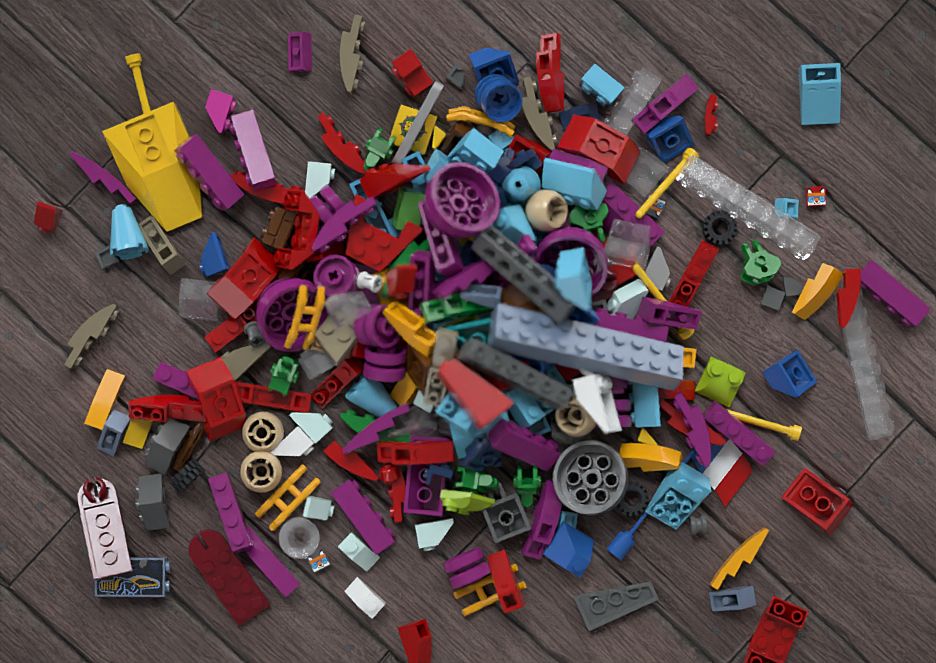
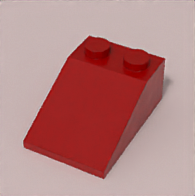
[359,163,431,199]
[781,467,854,536]

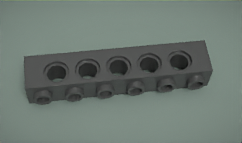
[472,225,576,323]
[458,339,573,410]

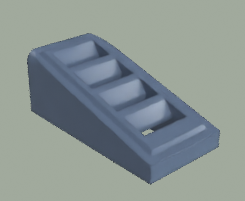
[461,284,502,309]

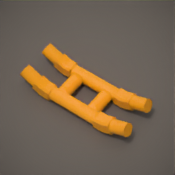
[447,106,516,137]
[284,285,325,350]
[255,464,321,531]
[454,564,526,617]

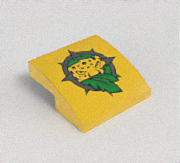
[389,105,437,155]

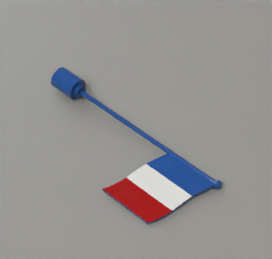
[607,425,752,561]

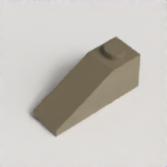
[138,215,186,275]
[222,341,272,381]

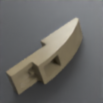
[340,14,365,94]
[521,76,558,151]
[64,304,119,369]
[423,328,459,407]

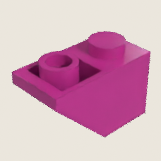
[205,89,237,134]

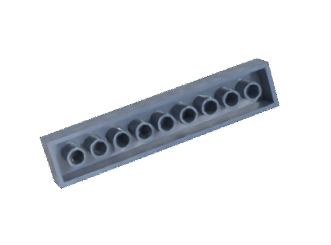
[489,303,684,391]

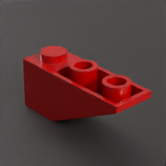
[311,356,364,409]
[487,550,526,614]
[397,618,432,663]

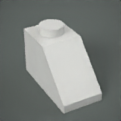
[270,426,314,456]
[345,577,386,618]

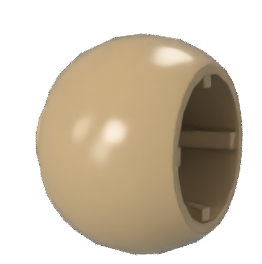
[525,189,568,232]
[555,395,597,437]
[242,412,284,452]
[240,451,282,493]

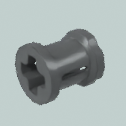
[244,321,266,347]

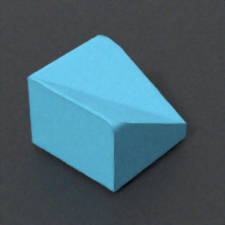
[488,130,513,150]

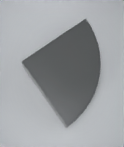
[445,62,464,90]
[783,277,803,297]

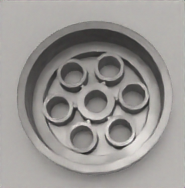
[553,440,628,515]

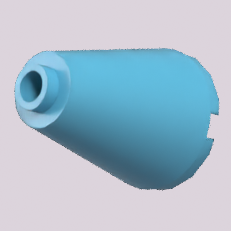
[502,166,541,205]
[110,204,149,260]
[345,374,397,418]

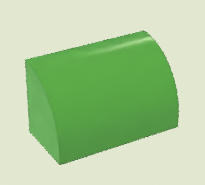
[392,187,425,230]

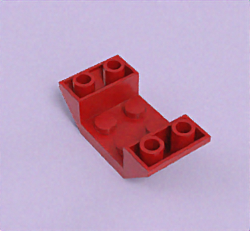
[557,115,641,185]
[274,190,320,269]
[206,237,280,319]
[185,357,245,442]
[744,595,809,663]

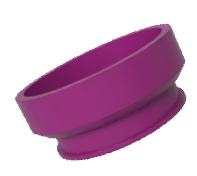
[424,162,500,238]
[534,227,608,296]
[256,277,331,352]

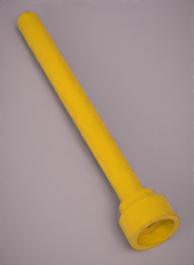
[125,53,151,114]
[635,148,699,219]
[633,264,695,340]
[727,409,802,441]

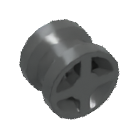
[690,515,707,535]

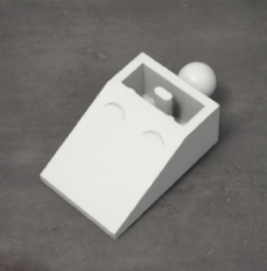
[573,369,622,433]

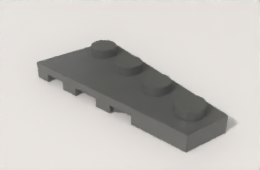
[573,581,659,631]

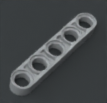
[391,81,444,165]

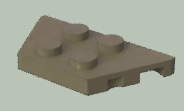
[315,306,361,366]

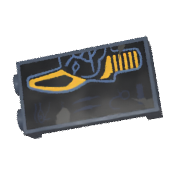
[95,557,170,597]

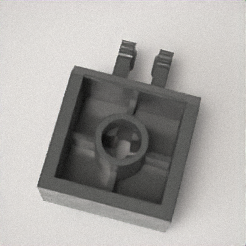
[482,482,531,543]

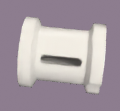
[357,271,383,293]

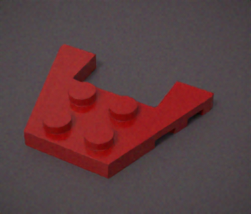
[346,195,423,272]

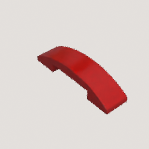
[235,382,312,413]

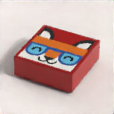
[806,186,826,207]

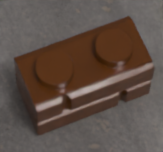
[260,207,298,249]

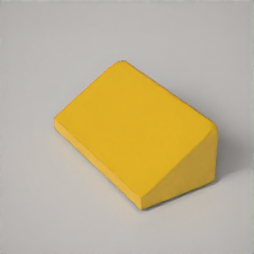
[123,419,153,449]

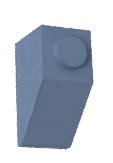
[97,410,131,456]
[709,586,756,611]

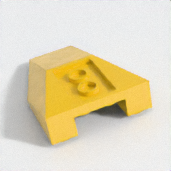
[102,102,202,232]

